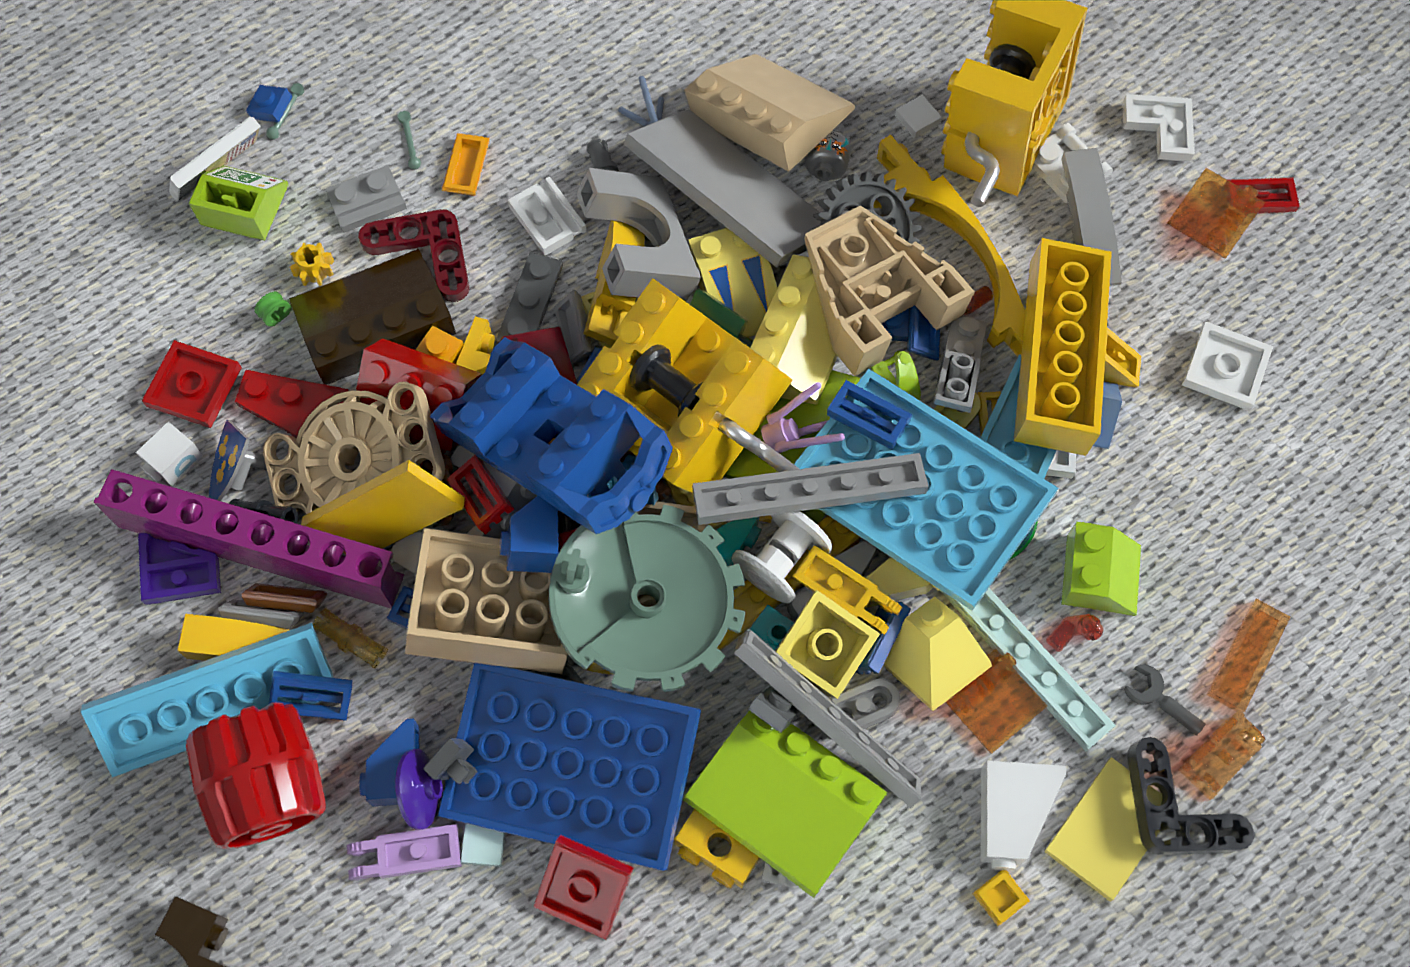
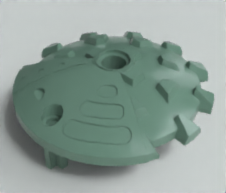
[549,504,745,692]

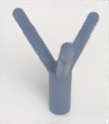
[618,76,664,127]

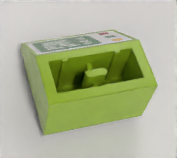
[189,166,289,241]

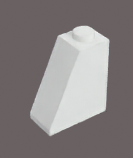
[981,760,1066,871]

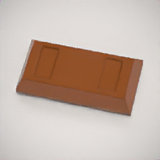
[241,583,327,613]

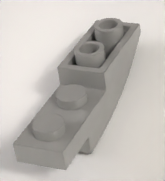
[934,316,987,413]

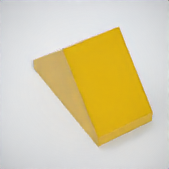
[1104,328,1141,388]

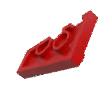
[235,369,349,439]

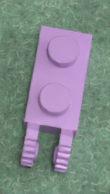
[347,824,462,880]

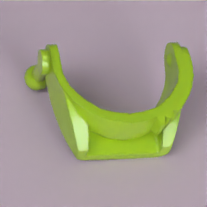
[871,351,921,400]

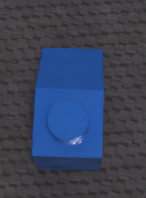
[500,496,558,573]
[359,719,420,807]

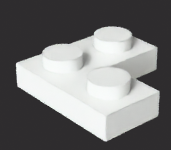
[1123,94,1195,161]

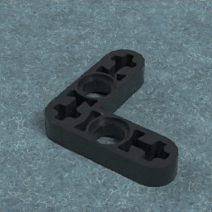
[1127,737,1254,855]

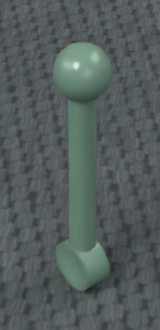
[266,83,304,140]
[398,110,421,170]

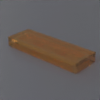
[1206,598,1290,714]

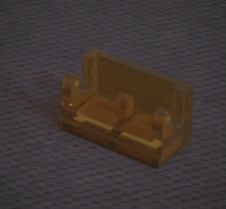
[1178,710,1266,800]

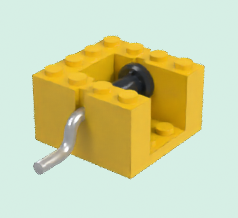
[941,0,1088,207]
[577,278,799,493]

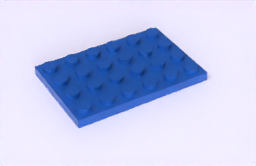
[438,663,702,871]

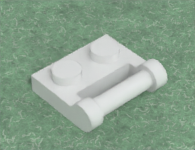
[1033,123,1113,204]

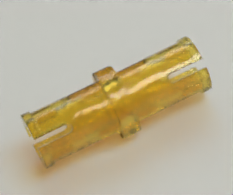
[313,608,388,669]

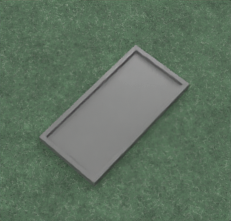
[623,109,821,267]

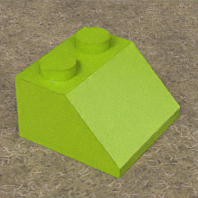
[1061,521,1141,616]

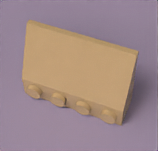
[684,54,855,172]
[405,528,568,674]

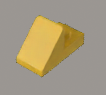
[456,316,495,376]

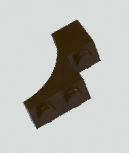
[155,896,229,967]

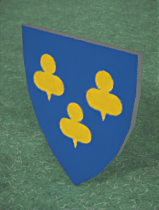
[209,419,267,501]

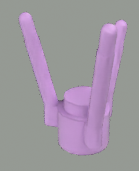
[761,382,845,453]

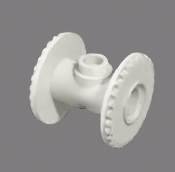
[731,511,832,603]

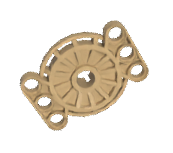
[263,382,445,515]

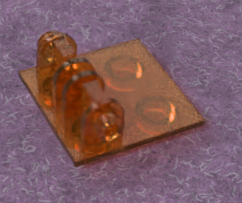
[1167,168,1265,259]
[945,648,1047,754]

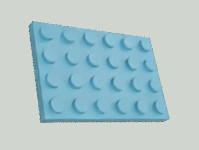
[794,369,1058,611]

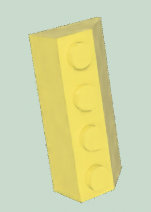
[750,255,838,405]

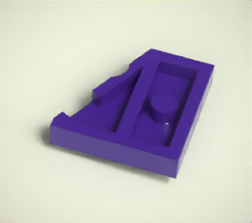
[138,532,221,605]

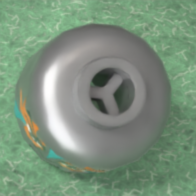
[805,130,851,181]

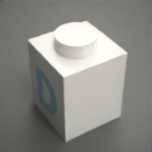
[136,422,203,487]

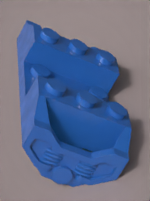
[430,337,673,534]

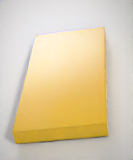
[301,460,465,554]

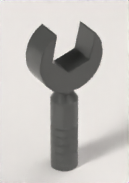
[1124,665,1206,736]

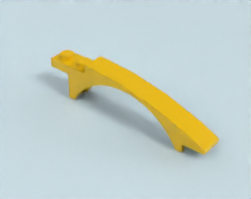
[873,134,1025,357]

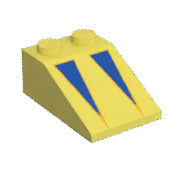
[688,228,777,337]

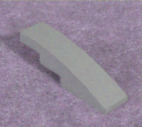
[1061,148,1122,286]

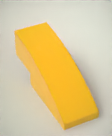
[177,614,289,661]

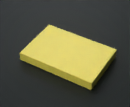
[1044,757,1162,902]

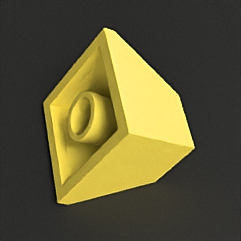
[884,596,992,711]

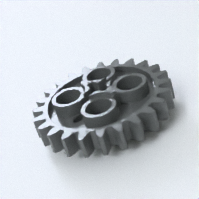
[811,171,922,244]

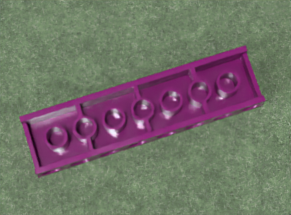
[93,469,405,609]

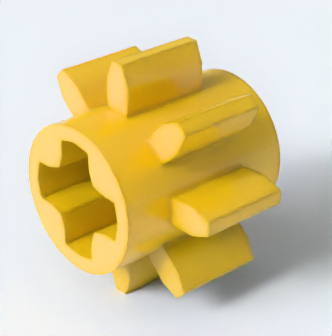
[290,243,335,286]

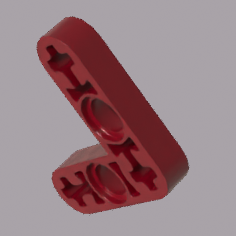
[358,209,470,302]

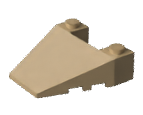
[804,205,975,376]

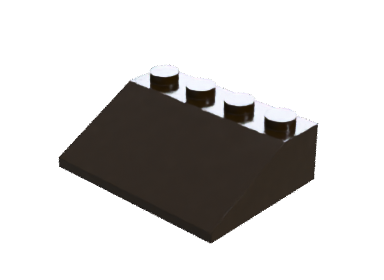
[289,249,456,385]

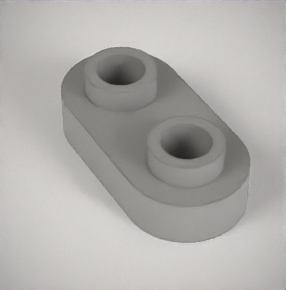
[831,679,900,729]

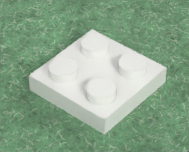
[1182,322,1273,411]

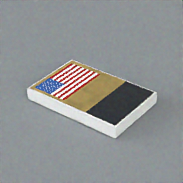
[169,117,261,201]

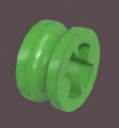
[255,291,291,327]

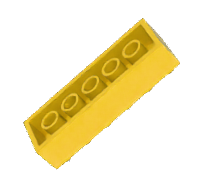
[1014,238,1112,456]

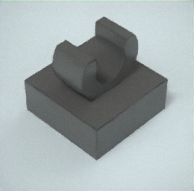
[423,738,477,784]

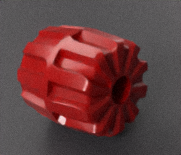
[186,702,326,849]

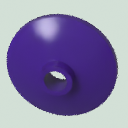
[395,749,442,830]

